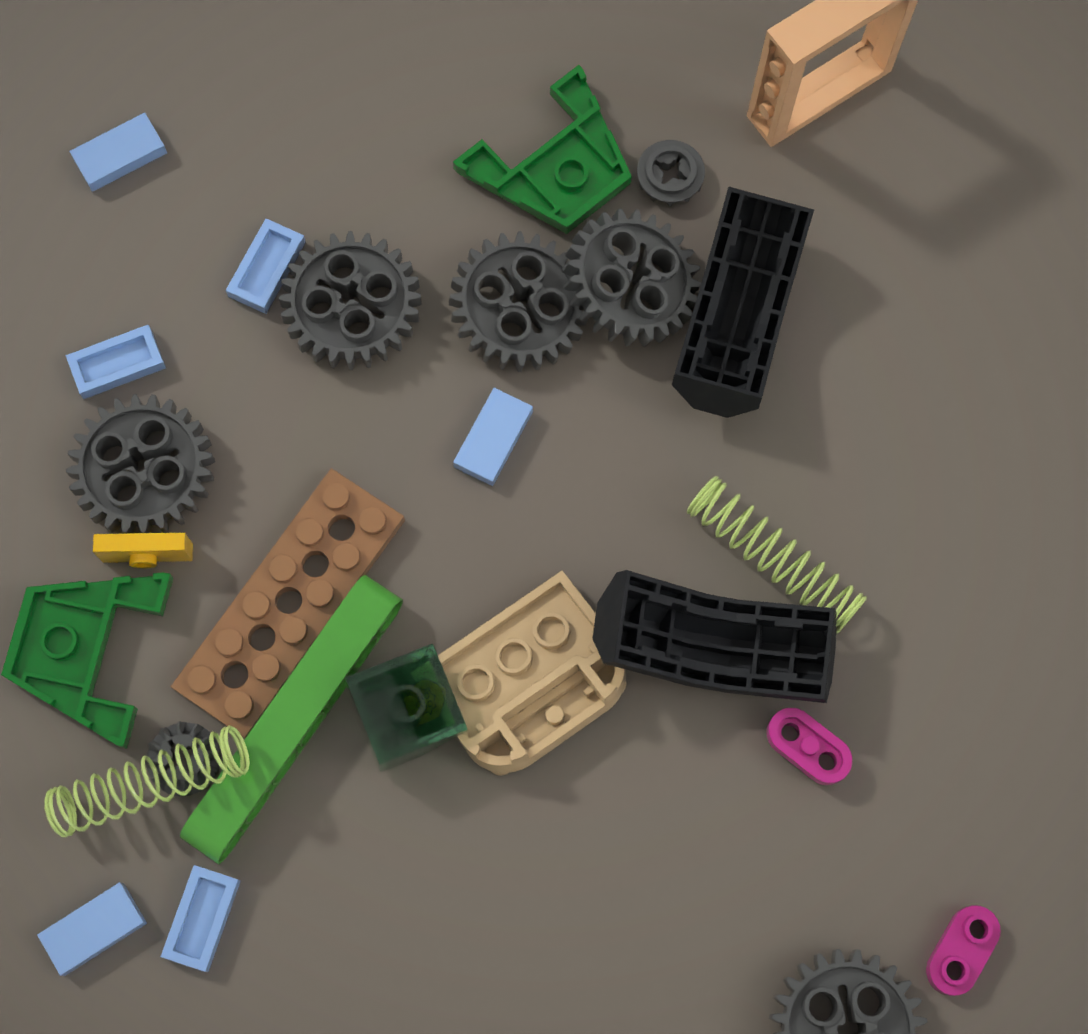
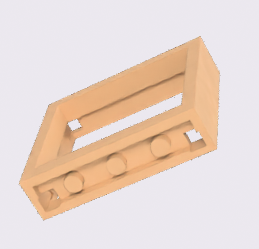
[747,0,918,147]

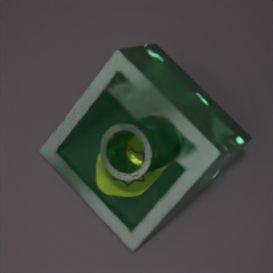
[345,643,468,773]

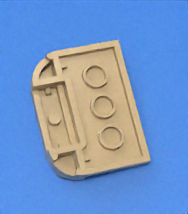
[412,570,627,776]

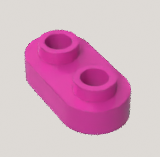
[767,708,852,785]
[926,905,1001,996]

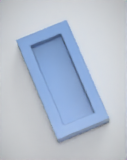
[69,112,167,192]
[225,219,306,314]
[65,324,166,399]
[453,388,533,486]
[160,865,241,972]
[37,882,147,976]

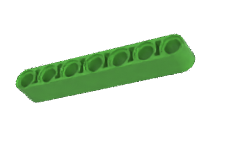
[180,575,403,864]

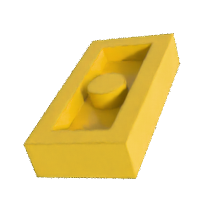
[93,533,193,569]

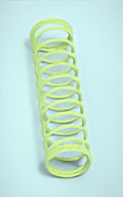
[687,476,867,634]
[44,725,250,837]

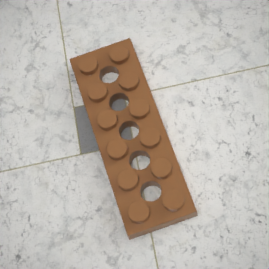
[170,468,405,739]

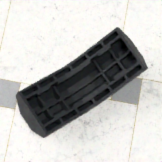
[672,187,814,418]
[592,570,837,703]

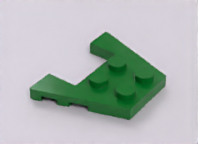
[453,65,632,234]
[1,572,173,749]

